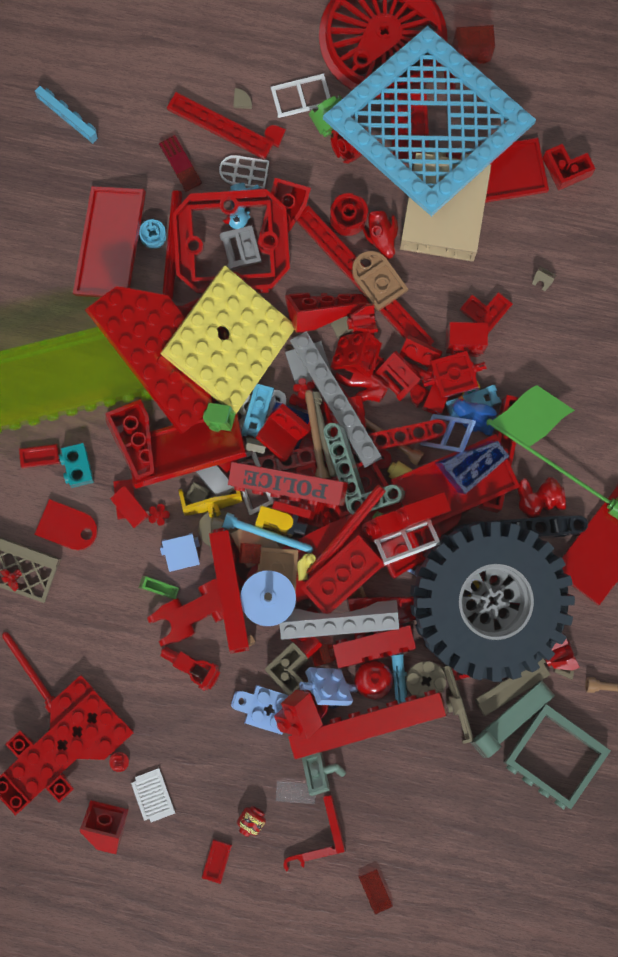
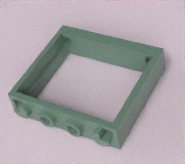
[504,704,611,810]

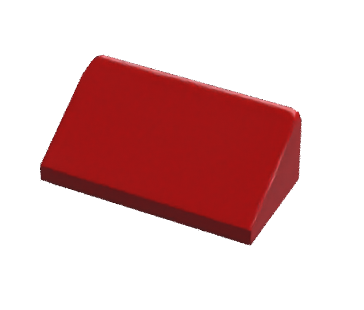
[110,485,149,528]

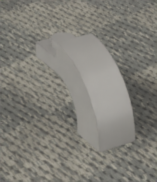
[195,465,234,497]

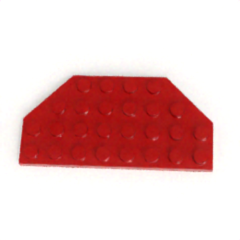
[85,286,212,434]

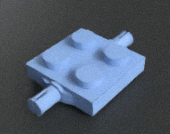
[299,667,358,706]

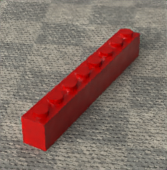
[288,689,448,759]

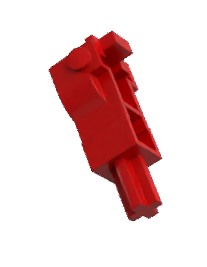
[160,646,221,691]

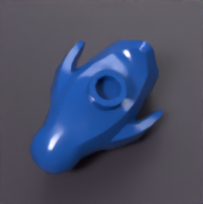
[452,396,497,437]

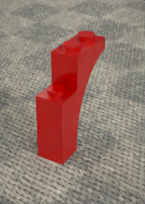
[362,492,451,543]

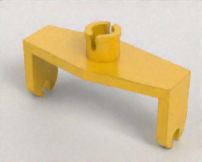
[178,489,242,518]

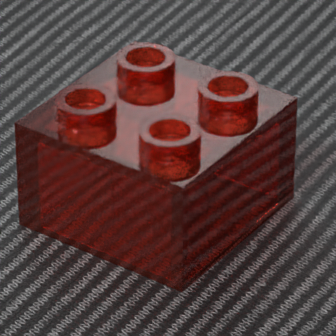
[453,25,495,64]

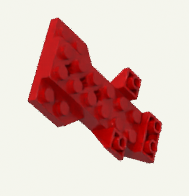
[0,675,134,816]

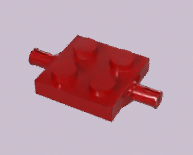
[422,351,487,399]

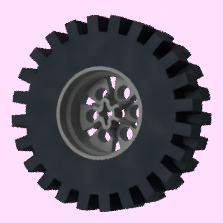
[410,521,575,682]

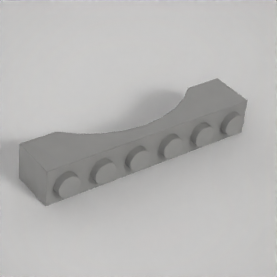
[279,600,399,640]

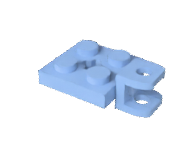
[231,685,288,735]

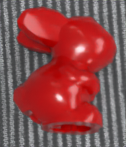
[518,477,566,518]

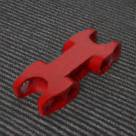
[147,579,224,647]

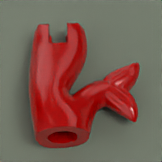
[334,367,389,416]

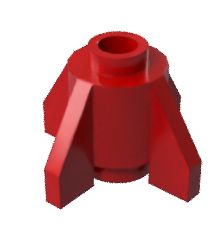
[347,304,378,336]
[545,634,580,671]

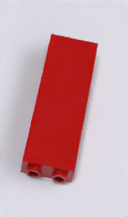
[209,528,250,654]

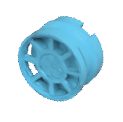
[139,219,166,249]

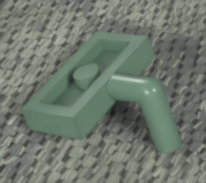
[302,752,346,796]

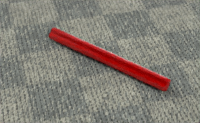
[162,190,182,299]
[307,485,386,577]

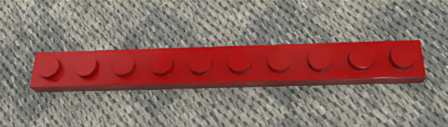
[296,205,434,346]

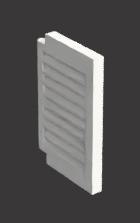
[131,768,175,822]

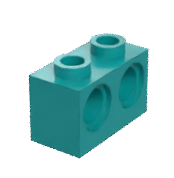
[59,443,94,488]

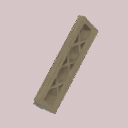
[474,659,551,716]

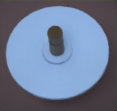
[240,571,296,626]

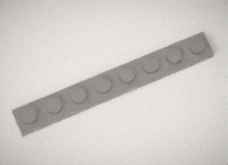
[290,331,382,468]

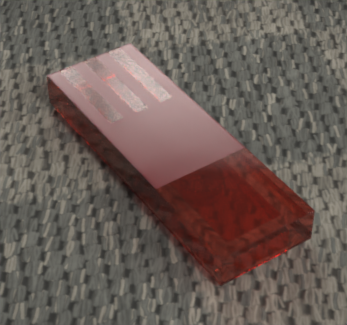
[159,135,202,192]

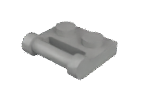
[220,225,261,271]

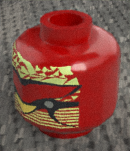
[237,806,266,837]

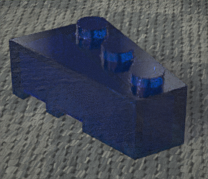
[435,441,509,494]

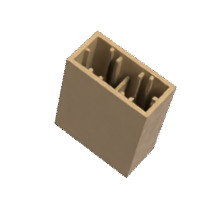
[400,147,491,261]

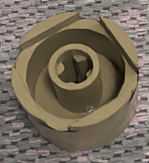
[405,661,446,698]

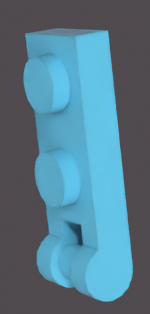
[242,384,274,439]
[445,385,502,418]

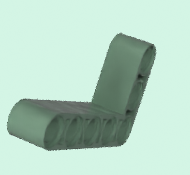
[324,423,405,514]
[470,680,555,758]

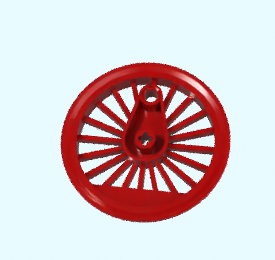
[319,0,448,99]

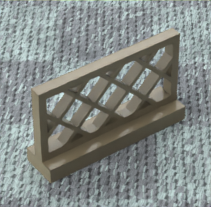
[0,537,62,603]

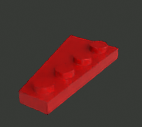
[346,597,416,636]

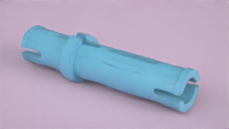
[391,655,407,703]

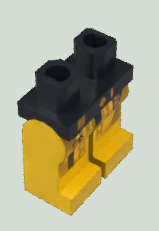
[255,506,308,539]

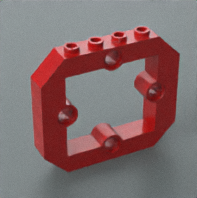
[172,189,290,296]

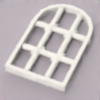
[219,155,269,189]

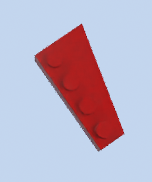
[332,624,416,669]

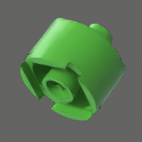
[309,95,342,138]

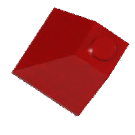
[80,800,129,854]

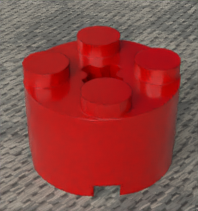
[330,193,368,236]

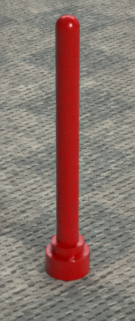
[2,632,55,713]

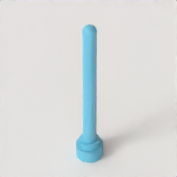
[222,512,313,553]

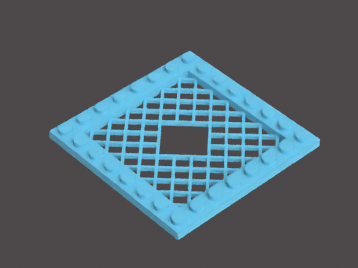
[323,26,536,217]

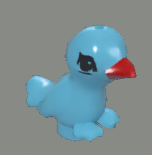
[223,183,263,229]

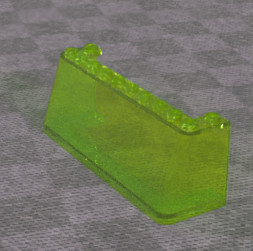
[0,327,153,434]

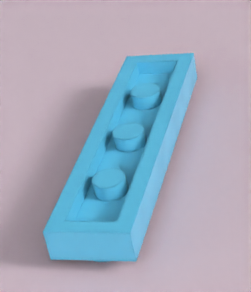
[35,86,98,144]

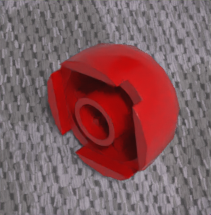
[330,130,362,164]
[354,660,393,700]

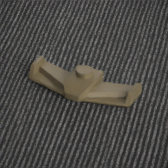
[441,666,473,744]

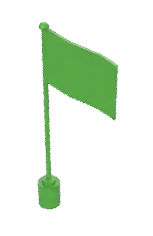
[486,385,618,519]

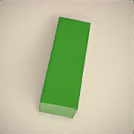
[138,576,179,599]

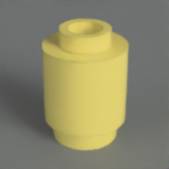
[387,461,413,479]

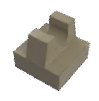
[532,266,557,291]

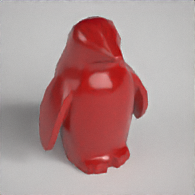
[363,211,398,259]

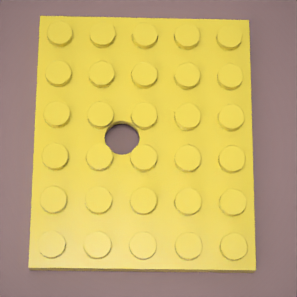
[160,266,295,414]

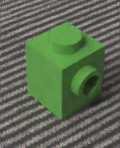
[203,403,236,432]

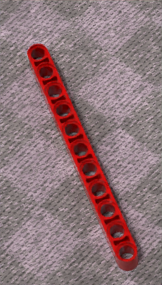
[243,419,446,471]

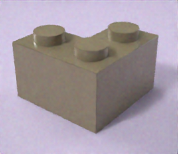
[264,643,309,696]

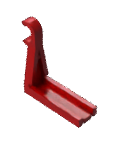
[283,794,346,872]

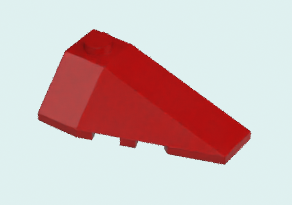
[257,178,311,255]
[285,293,369,333]
[105,399,154,481]

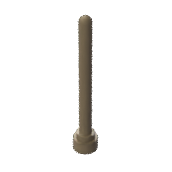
[312,392,337,477]

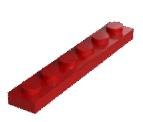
[167,92,274,160]

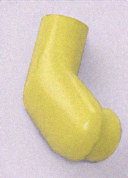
[297,553,316,581]

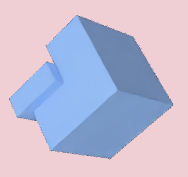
[160,533,200,572]

